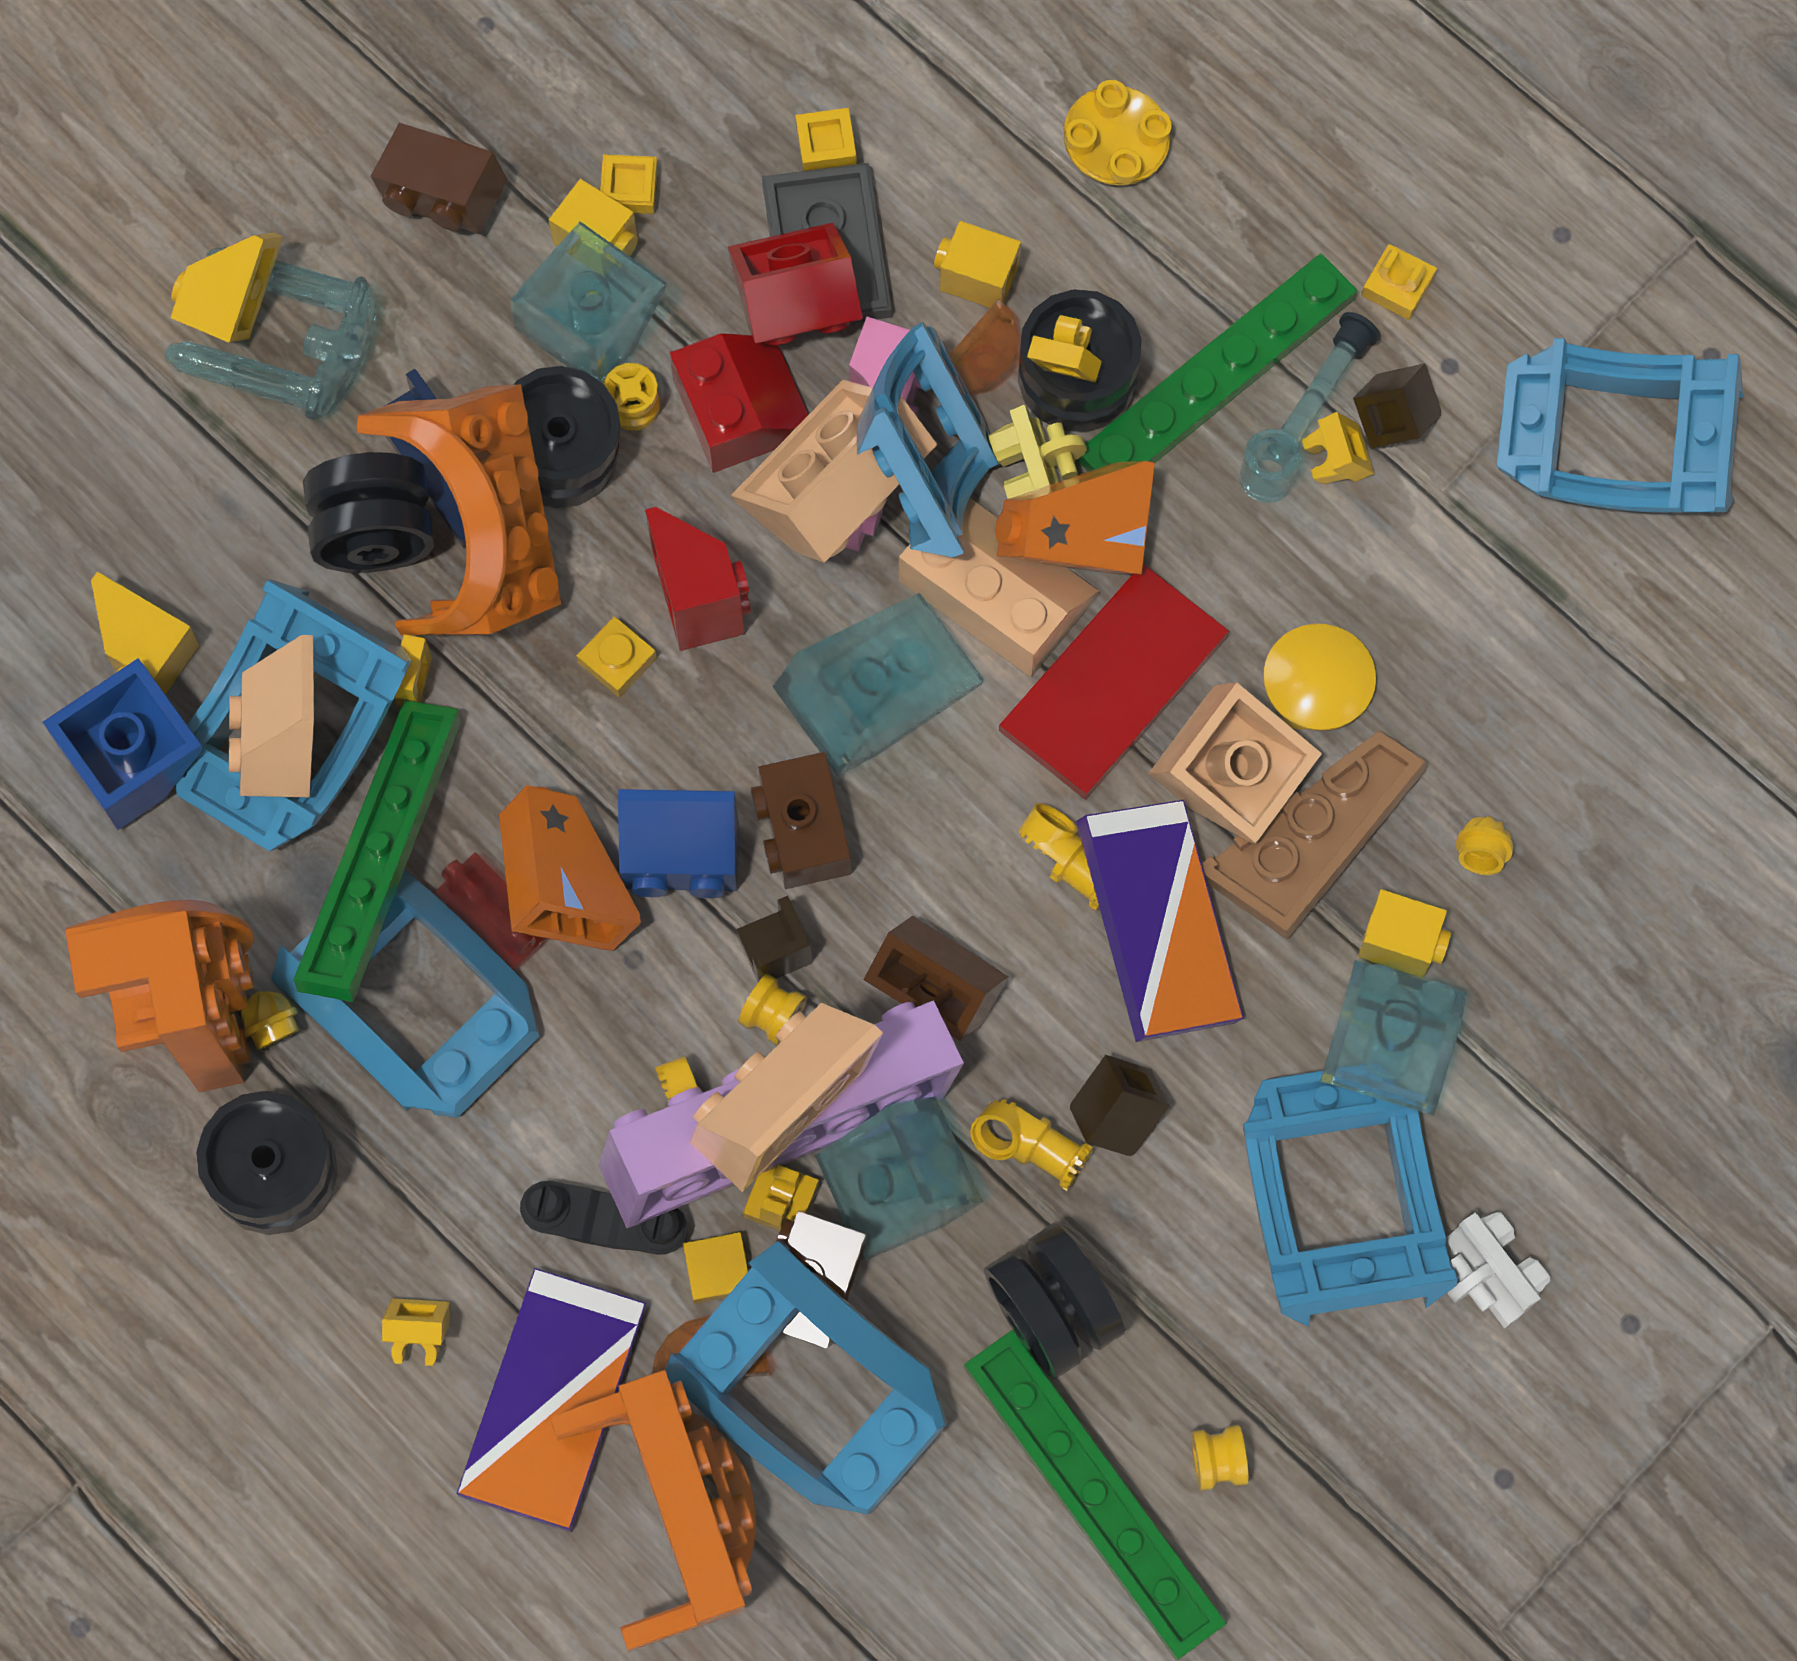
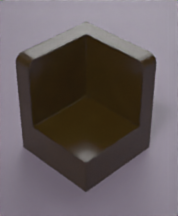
[1353,363,1441,449]
[736,895,812,982]
[1070,1055,1170,1156]

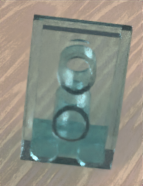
[772,593,985,776]

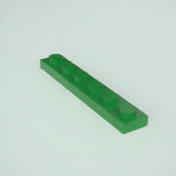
[1077,253,1358,472]
[293,700,461,1002]
[964,1330,1227,1661]

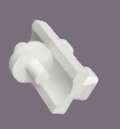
[1446,1212,1550,1329]

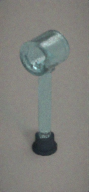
[1239,312,1380,503]

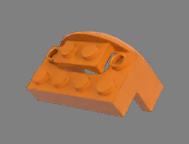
[356,384,561,636]
[65,900,255,1092]
[550,1370,756,1653]

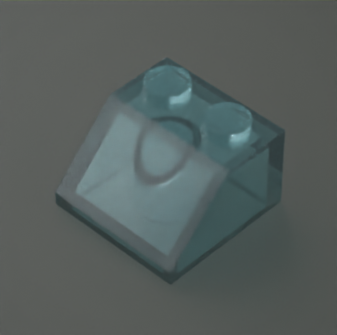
[510,221,666,383]
[1320,960,1467,1116]
[815,1096,983,1261]

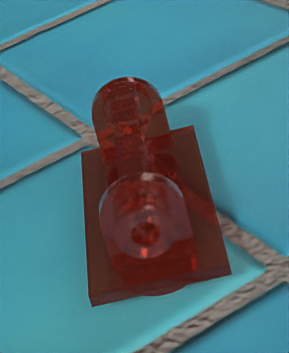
[435,852,547,971]

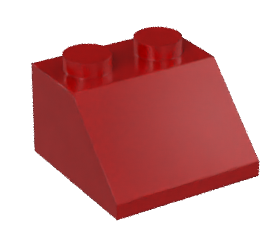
[728,222,863,345]
[669,333,808,473]
[645,507,752,651]

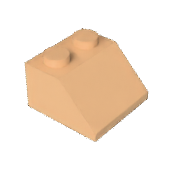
[229,635,314,797]
[1148,682,1322,843]

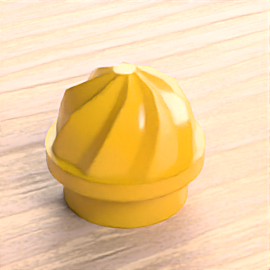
[1456,816,1514,875]
[241,991,300,1050]

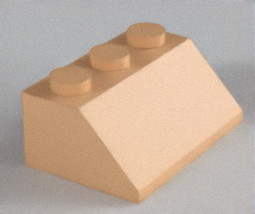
[730,380,937,563]
[899,498,1099,678]
[690,1003,883,1192]

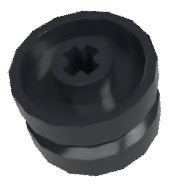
[1018,289,1142,432]
[513,366,621,509]
[303,452,434,573]
[196,1091,338,1235]
[984,1223,1126,1379]

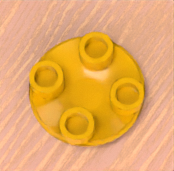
[1063,80,1172,185]
[1263,623,1376,731]

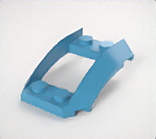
[857,322,999,558]
[1497,338,1744,512]
[176,580,411,851]
[271,869,540,1118]
[1243,1062,1457,1327]
[665,1241,947,1514]

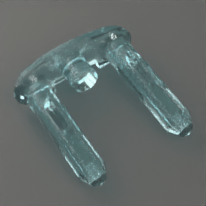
[165,246,376,420]

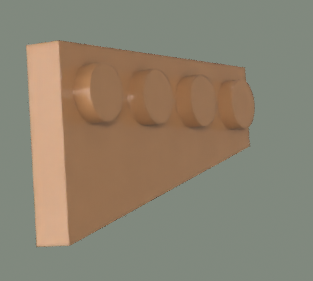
[1201,731,1425,939]

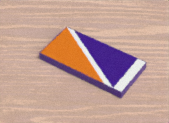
[1076,800,1244,1042]
[456,1268,647,1532]

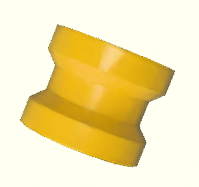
[603,363,660,431]
[738,973,808,1046]
[1191,1425,1249,1491]

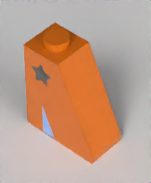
[995,461,1155,574]
[499,785,641,951]

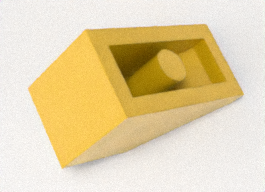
[170,233,283,343]
[91,571,200,695]

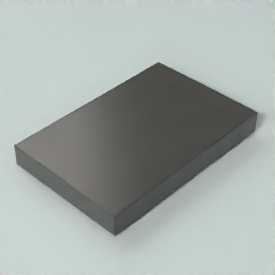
[762,163,891,323]

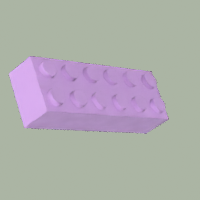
[598,1000,964,1228]

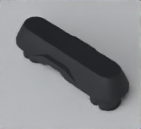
[520,1181,687,1255]

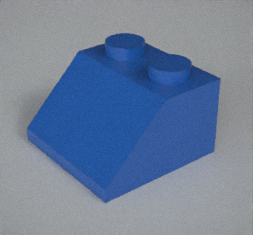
[42,658,203,830]
[618,789,739,898]

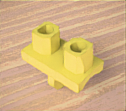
[988,405,1087,499]

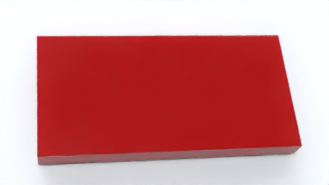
[999,564,1229,800]

